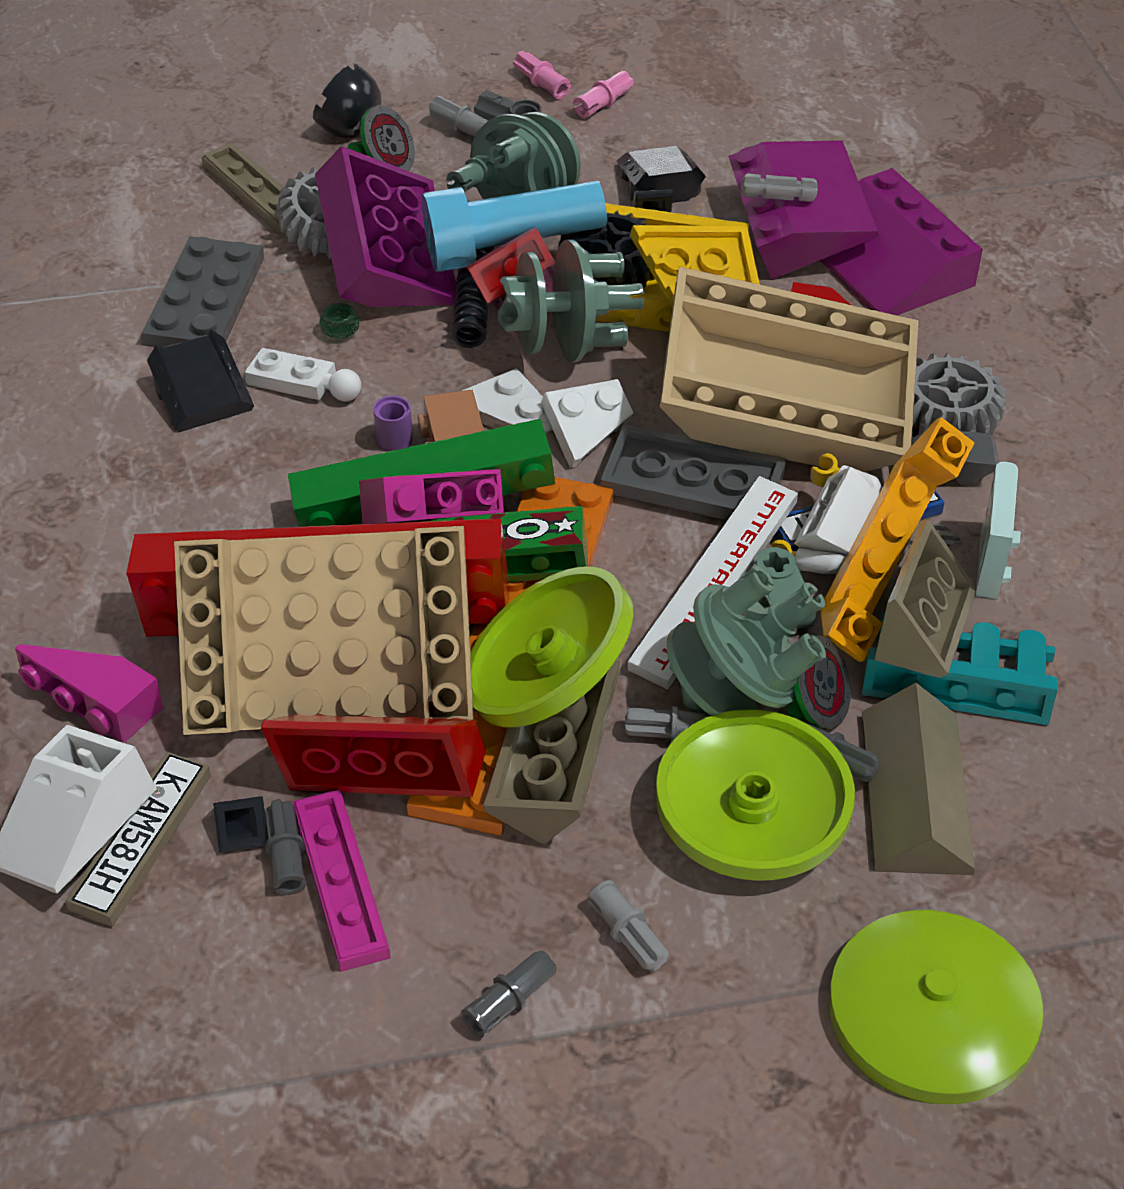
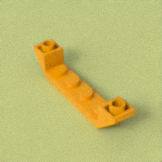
[821,417,975,662]

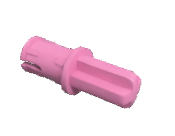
[513,51,571,99]
[573,71,634,119]

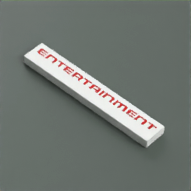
[628,476,798,690]

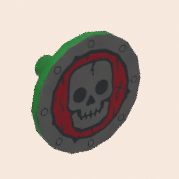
[348,105,415,171]
[788,635,851,730]

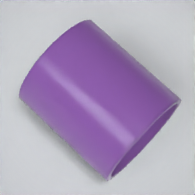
[373,396,413,451]

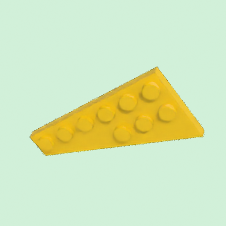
[630,225,760,308]

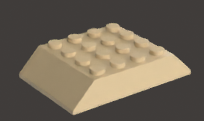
[659,267,919,472]

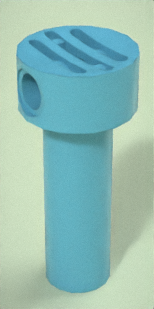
[421,181,607,272]

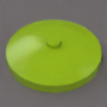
[470,567,633,727]
[656,709,855,881]
[829,910,1043,1104]

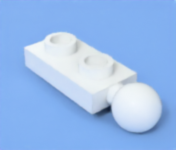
[244,348,362,401]

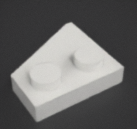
[462,368,553,433]
[541,379,633,468]

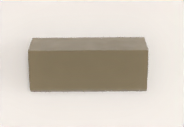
[875,519,976,678]
[483,660,621,845]
[862,683,975,875]

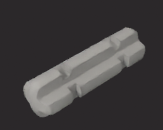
[742,174,818,201]

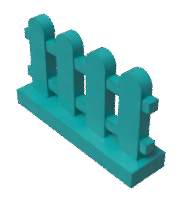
[862,610,1058,725]

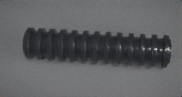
[451,246,494,348]

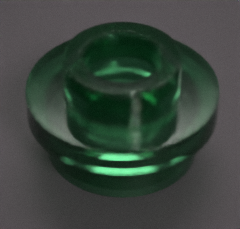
[320,303,359,339]

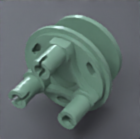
[446,112,581,199]
[497,240,644,362]
[667,565,826,716]

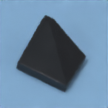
[631,190,673,212]
[213,796,268,853]

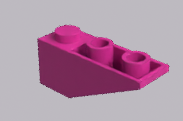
[359,469,504,524]
[15,644,163,743]

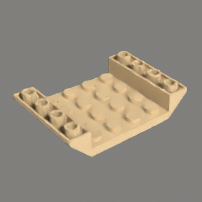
[174,526,474,735]

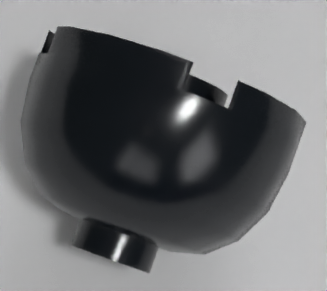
[313,64,381,138]

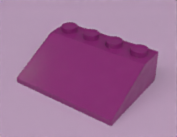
[728,140,879,280]
[315,146,456,307]
[820,168,983,315]

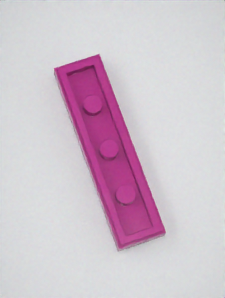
[293,789,391,972]

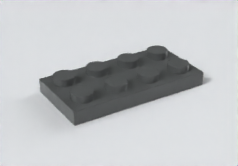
[142,236,264,348]
[600,424,786,520]

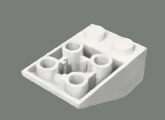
[0,725,157,894]

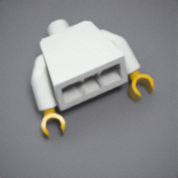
[771,453,906,575]

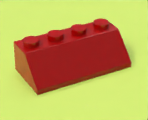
[261,714,486,797]

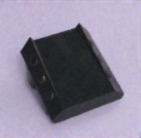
[616,146,706,203]
[147,329,254,432]

